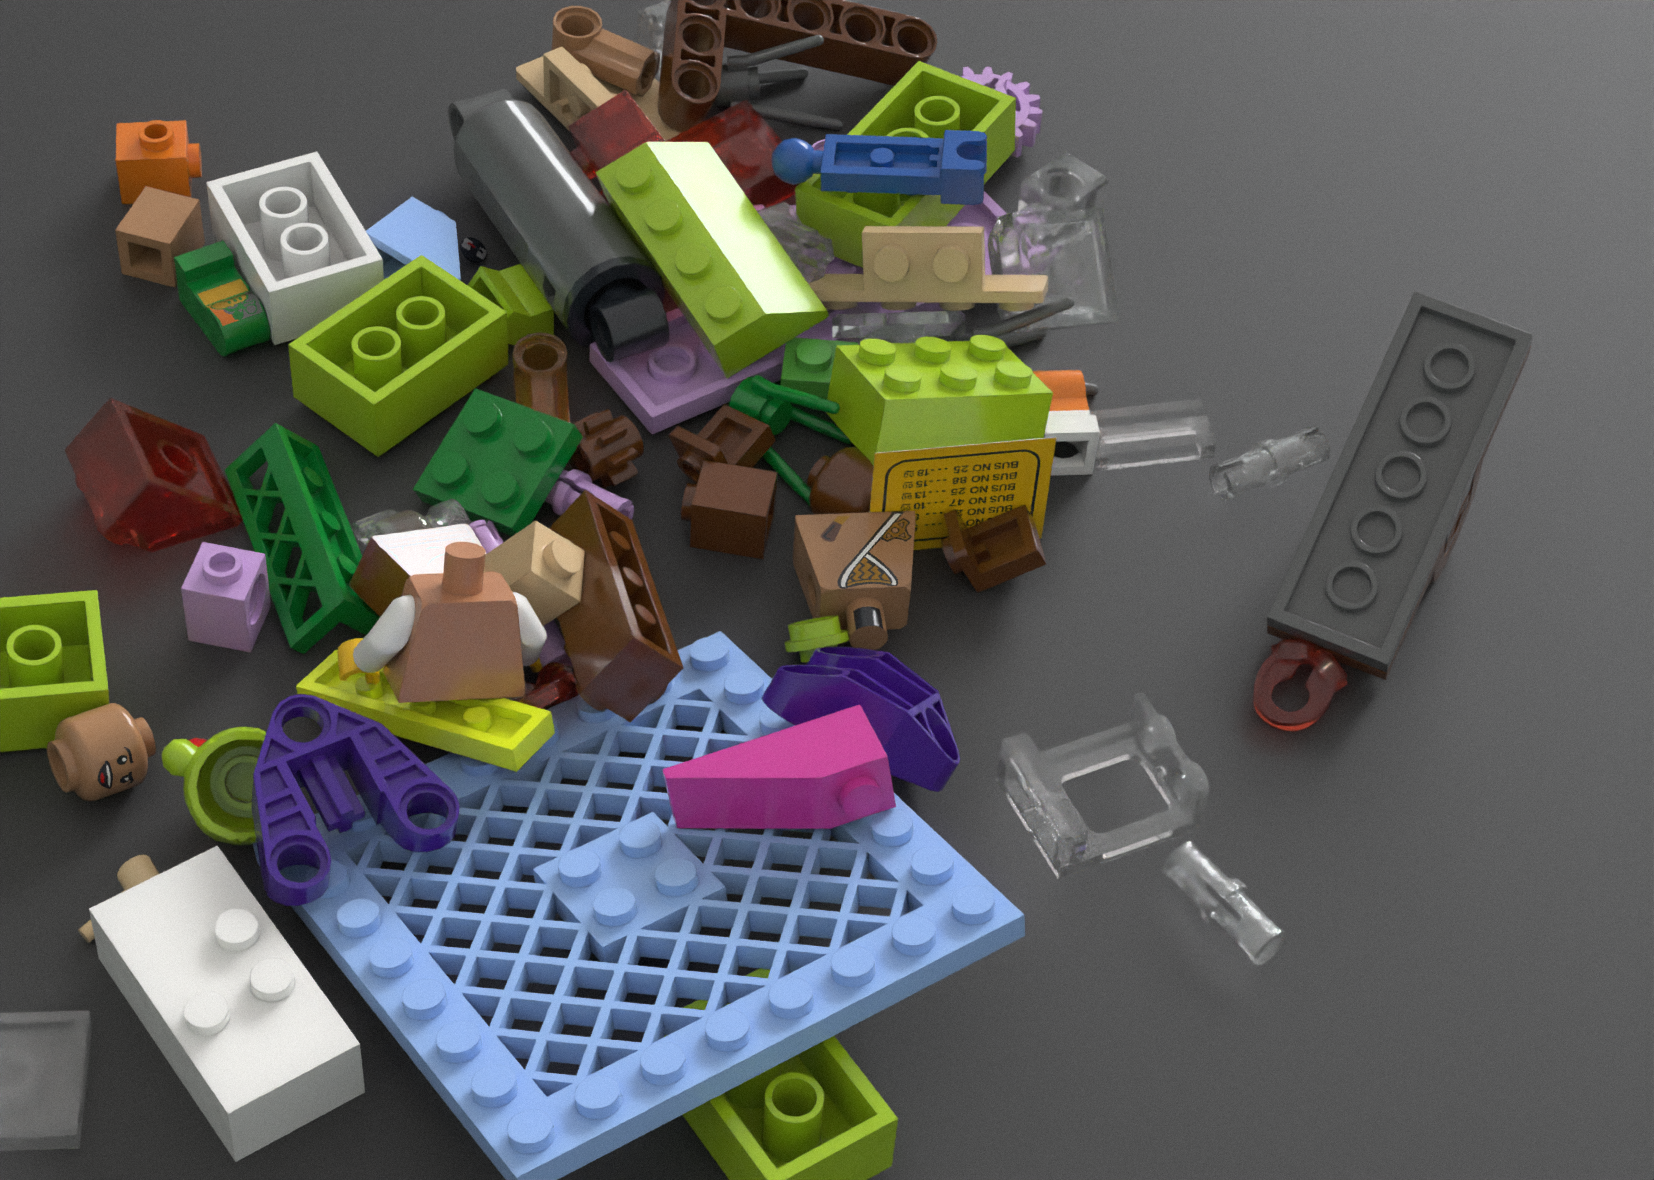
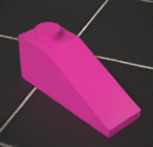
[662,705,896,829]

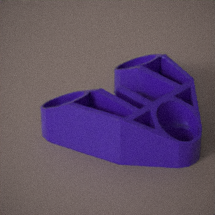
[761,647,960,792]
[251,694,460,906]

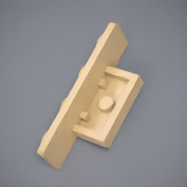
[809,226,1048,311]

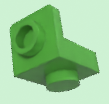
[781,337,858,399]

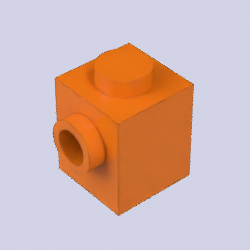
[115,120,202,204]

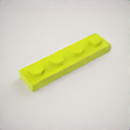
[296,650,555,772]

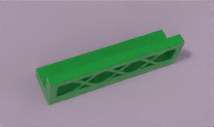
[225,423,380,654]

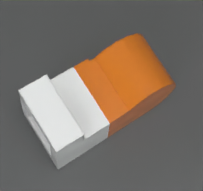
[1033,370,1100,476]

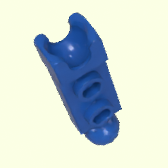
[771,130,987,205]

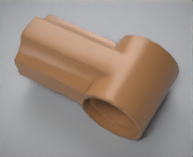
[551,6,660,97]

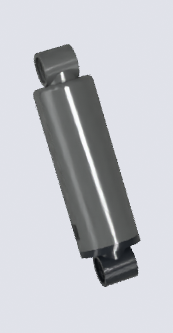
[448,89,670,363]

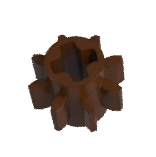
[569,409,644,489]

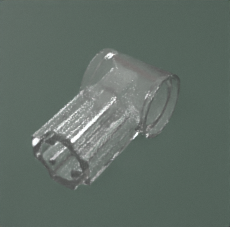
[757,202,834,283]

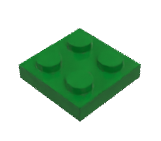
[413,388,583,536]

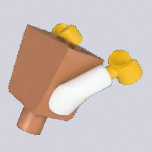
[337,541,547,703]

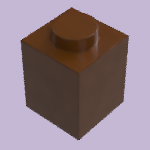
[681,460,778,559]

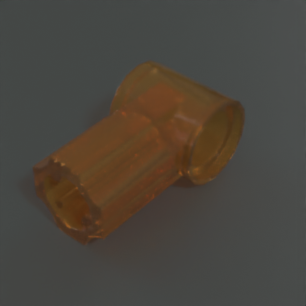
[513,332,570,423]

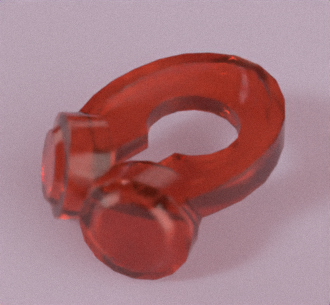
[1253,639,1348,731]
[506,662,579,709]

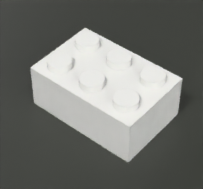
[206,152,384,345]

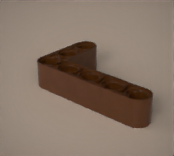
[657,0,938,132]

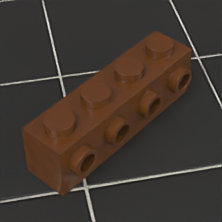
[549,490,683,723]

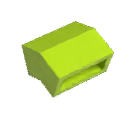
[468,264,554,347]

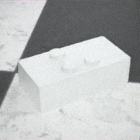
[89,846,365,1162]

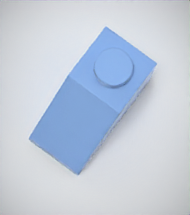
[366,197,461,281]

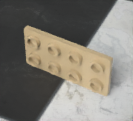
[516,46,728,166]

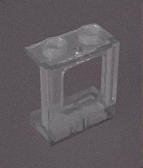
[996,692,1209,879]

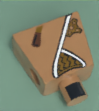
[792,511,916,650]

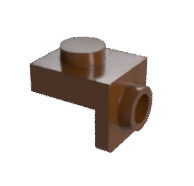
[669,404,776,483]
[941,505,1047,593]

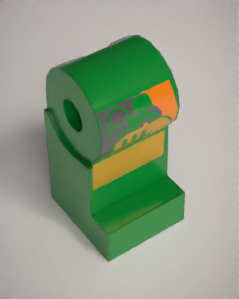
[174,240,270,357]

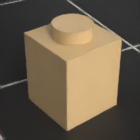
[484,520,585,626]

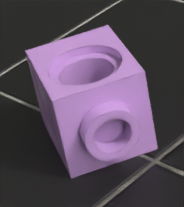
[181,542,271,653]

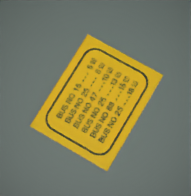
[869,437,1056,550]

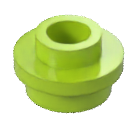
[784,615,849,662]

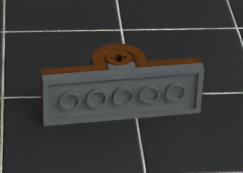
[1267,291,1533,680]

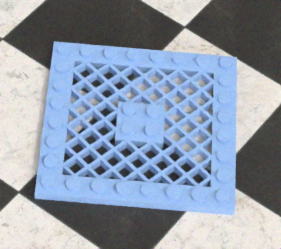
[253,631,1025,1180]

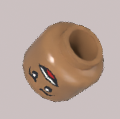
[47,703,156,801]

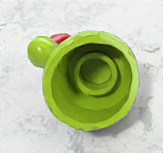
[162,727,301,846]

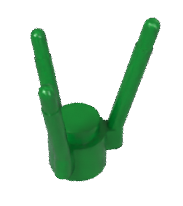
[729,375,852,506]

